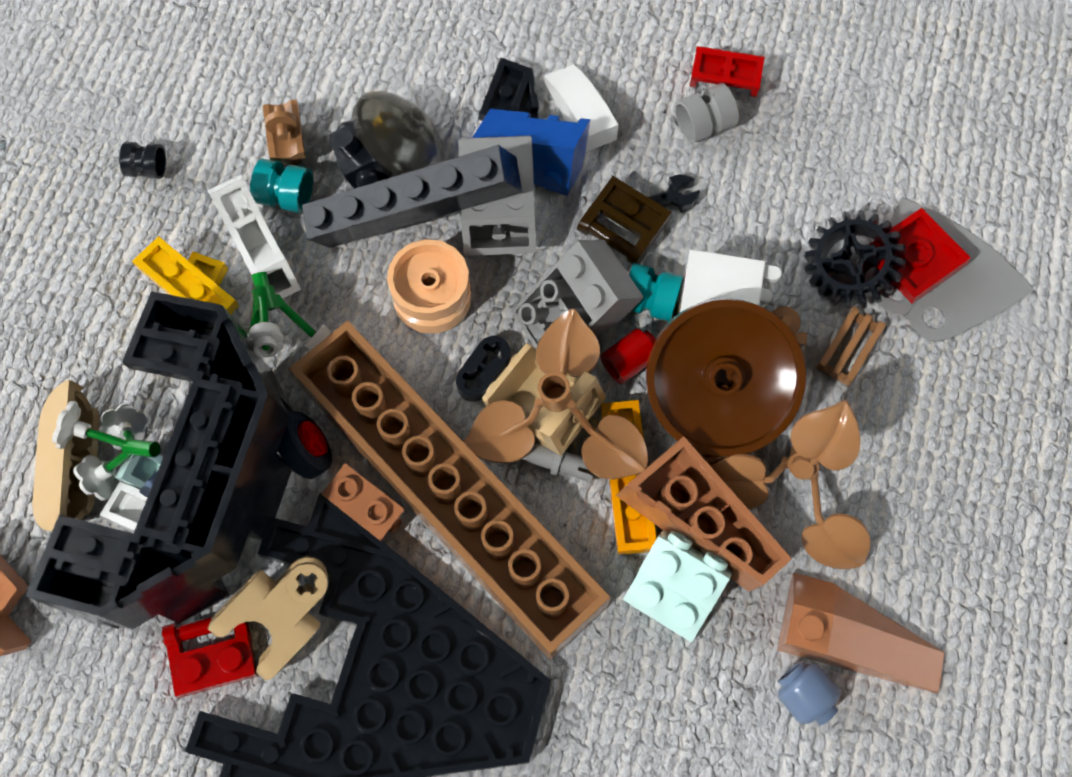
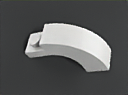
[208,175,301,299]

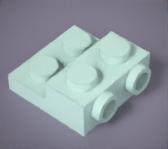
[623,530,733,642]

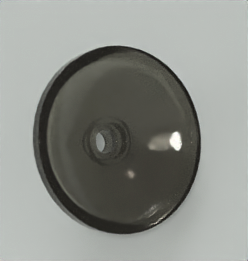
[352,91,445,175]

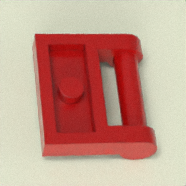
[162,617,259,698]

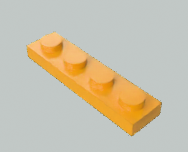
[600,400,656,555]

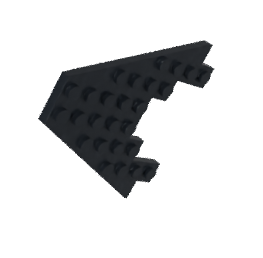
[185,493,551,777]

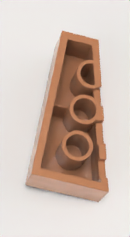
[616,437,792,592]

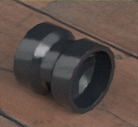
[119,141,166,179]

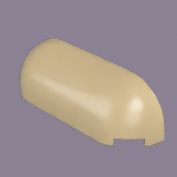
[32,380,99,531]

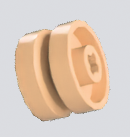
[387,239,472,334]

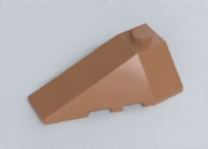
[777,573,945,693]

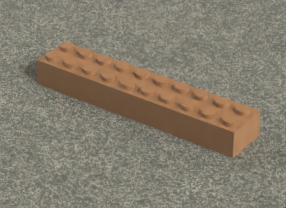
[289,320,611,660]

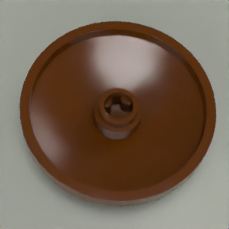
[646,298,806,457]

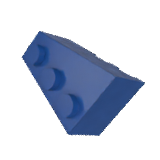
[473,109,591,196]

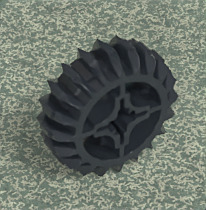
[804,210,906,309]

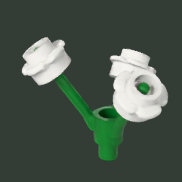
[241,272,335,358]

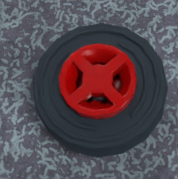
[278,411,333,479]

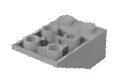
[458,135,537,256]
[512,240,644,348]

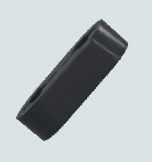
[456,336,510,402]

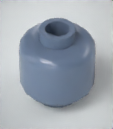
[778,661,840,726]

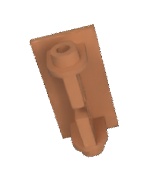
[321,463,405,541]

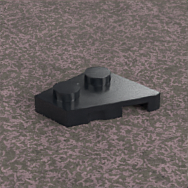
[478,57,539,121]

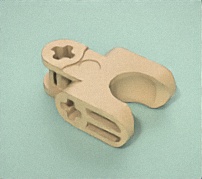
[207,556,328,680]

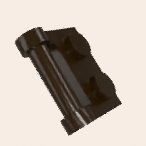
[577,176,672,265]

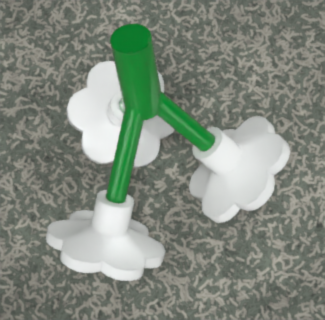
[52,401,161,500]

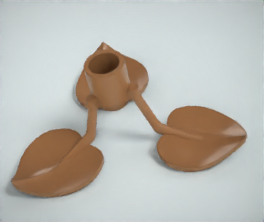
[463,308,648,479]
[710,400,871,569]

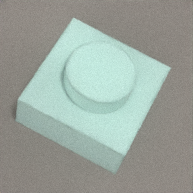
[115,454,163,490]

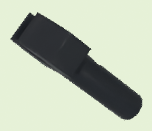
[648,174,700,213]

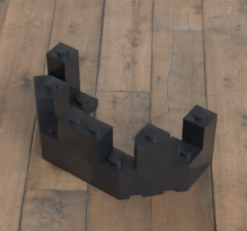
[25,291,293,630]

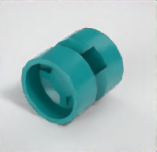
[250,158,314,214]
[629,263,683,322]

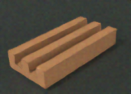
[816,306,886,387]

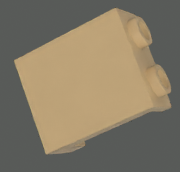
[482,343,606,456]

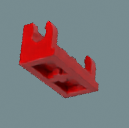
[689,46,765,97]

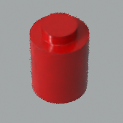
[600,329,656,384]

